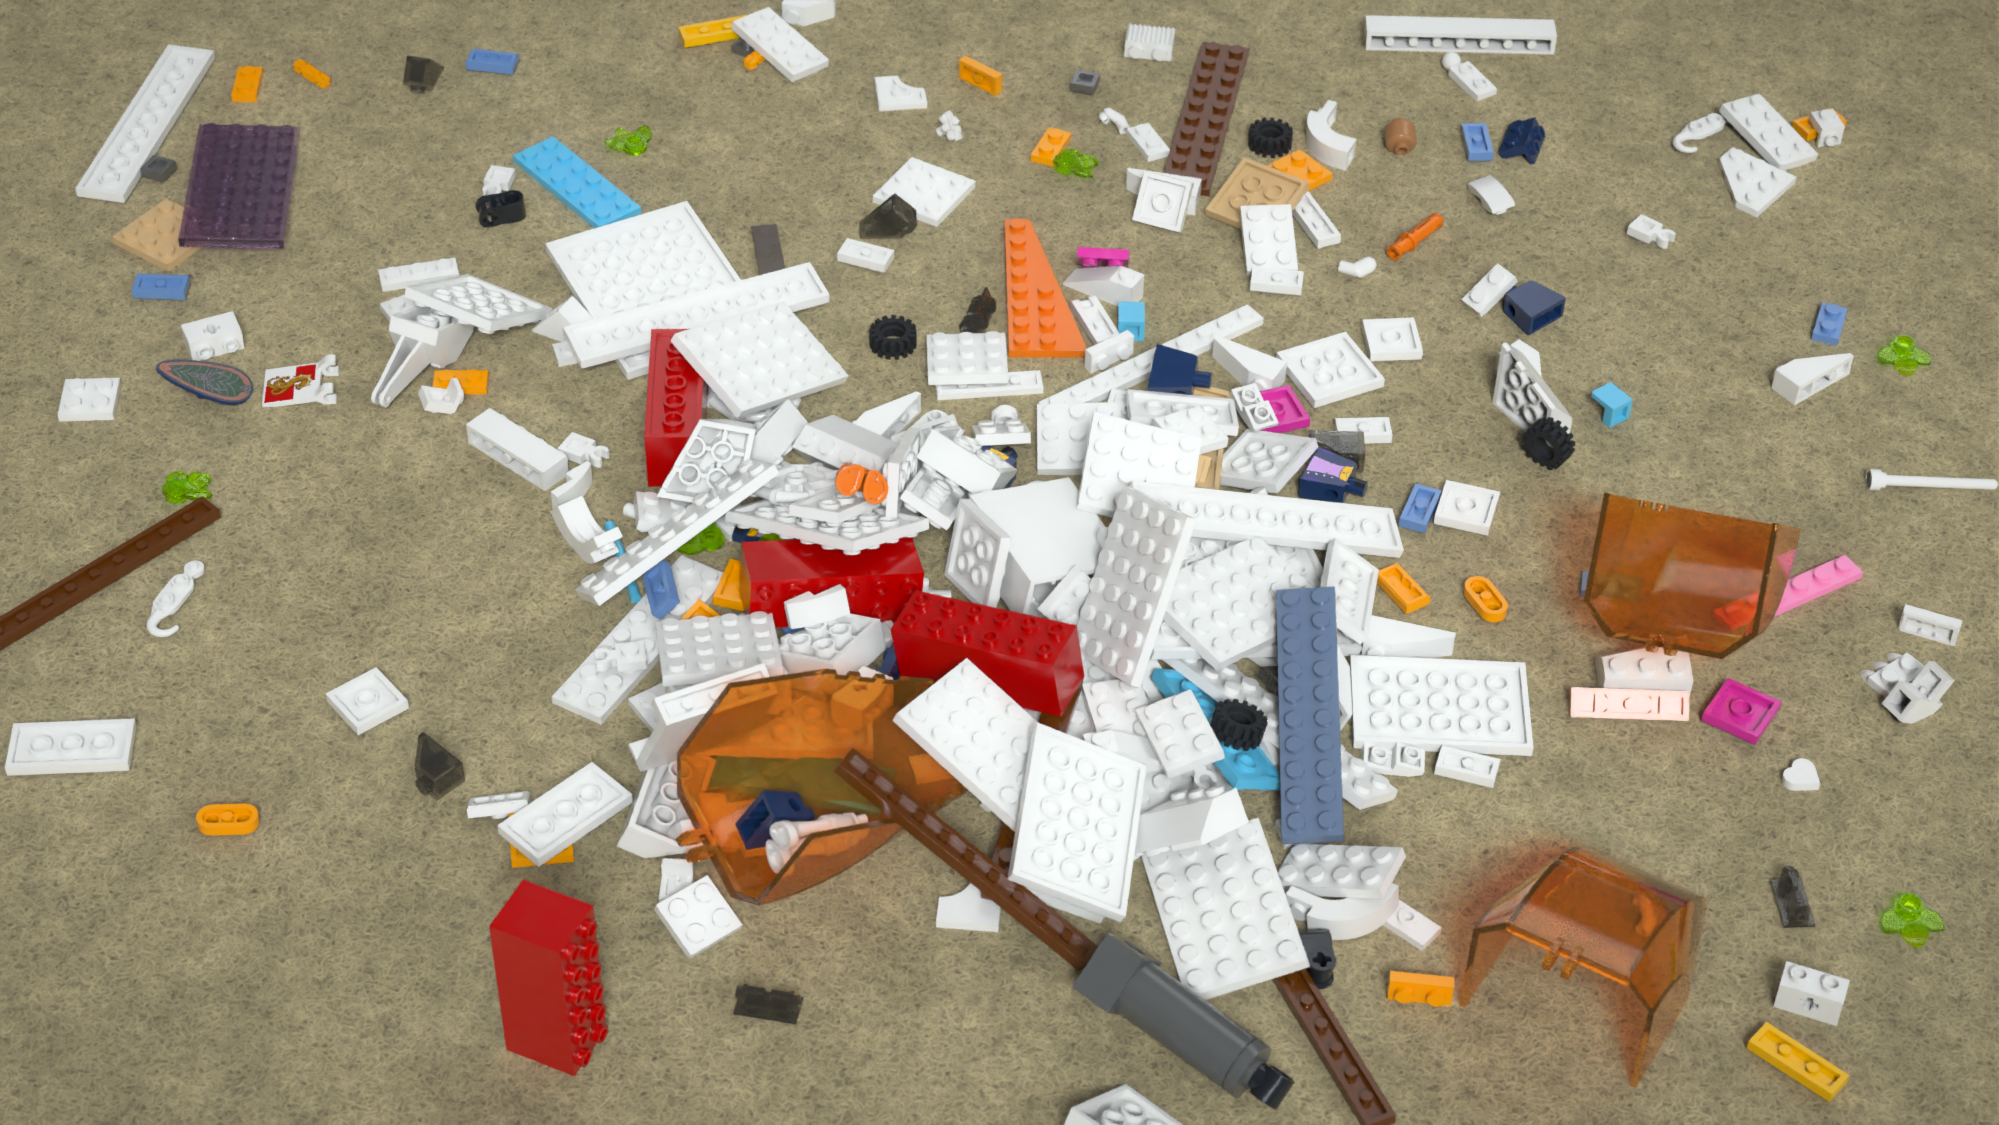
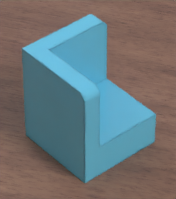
[1118,302,1145,341]
[1591,382,1633,428]

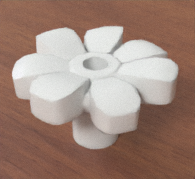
[936,111,962,141]

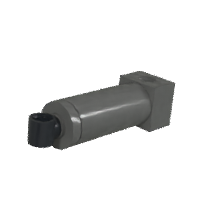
[1072,933,1295,1110]

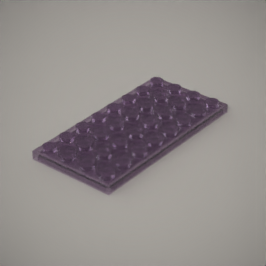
[178,123,300,249]

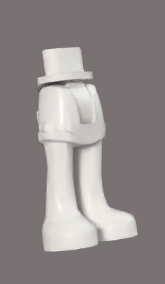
[766,812,868,874]

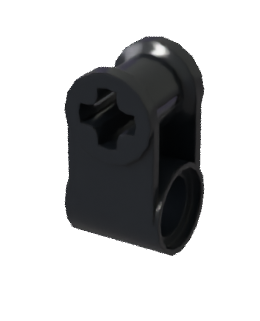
[475,190,526,228]
[1299,929,1336,989]

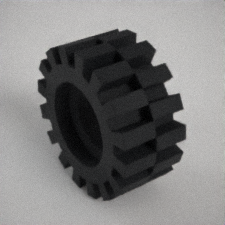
[1248,117,1293,158]
[869,315,917,360]
[1522,417,1575,470]
[1210,699,1268,751]

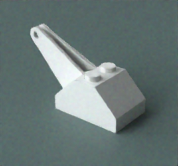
[371,306,474,408]

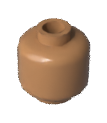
[1384,118,1417,155]

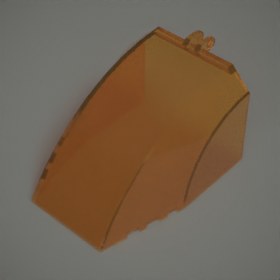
[1584,493,1801,659]
[676,669,970,906]
[1459,845,1708,1088]

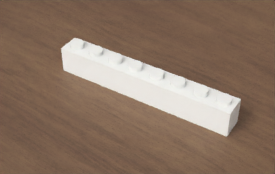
[1364,15,1557,54]

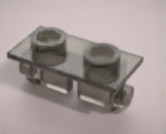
[959,288,996,333]
[1770,866,1815,928]
[733,983,804,1025]

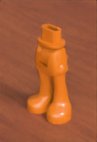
[835,463,888,504]

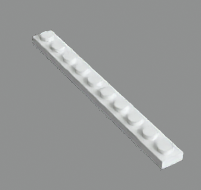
[1038,304,1264,404]

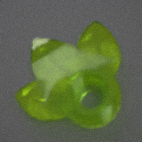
[604,125,652,155]
[1053,148,1100,178]
[1878,335,1932,376]
[162,471,213,504]
[677,522,725,555]
[1881,893,1945,948]

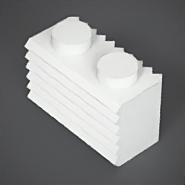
[1124,23,1175,61]

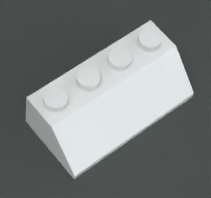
[792,415,899,482]
[617,753,715,858]

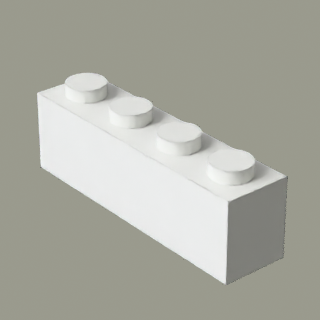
[466,408,569,491]

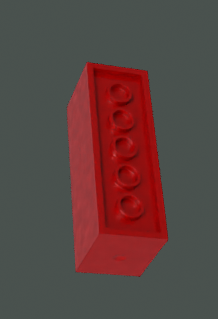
[644,329,708,487]
[739,537,924,628]
[890,590,1084,717]
[489,879,608,1076]

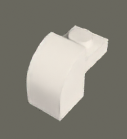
[1882,661,1955,724]

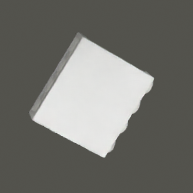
[628,663,777,772]

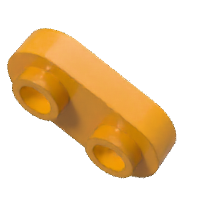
[1463,576,1508,622]
[196,804,260,836]

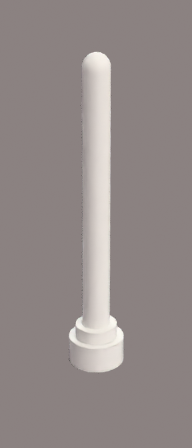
[1865,469,1998,491]

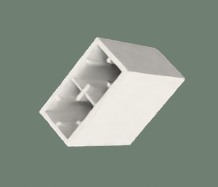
[969,477,1105,619]

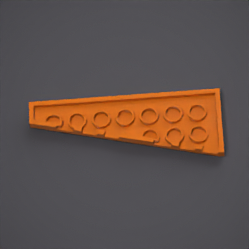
[1004,218,1087,357]

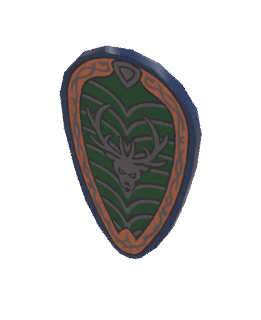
[156,359,253,405]

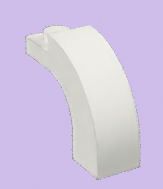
[1305,100,1357,171]
[550,496,623,564]
[1285,883,1399,940]

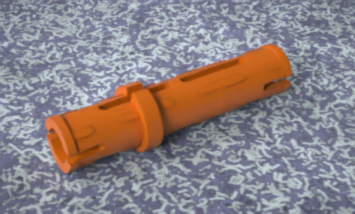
[1386,213,1444,261]

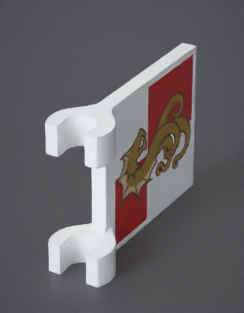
[262,354,340,407]

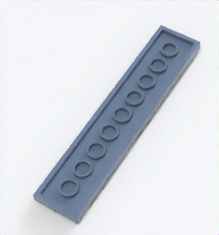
[1276,586,1344,844]

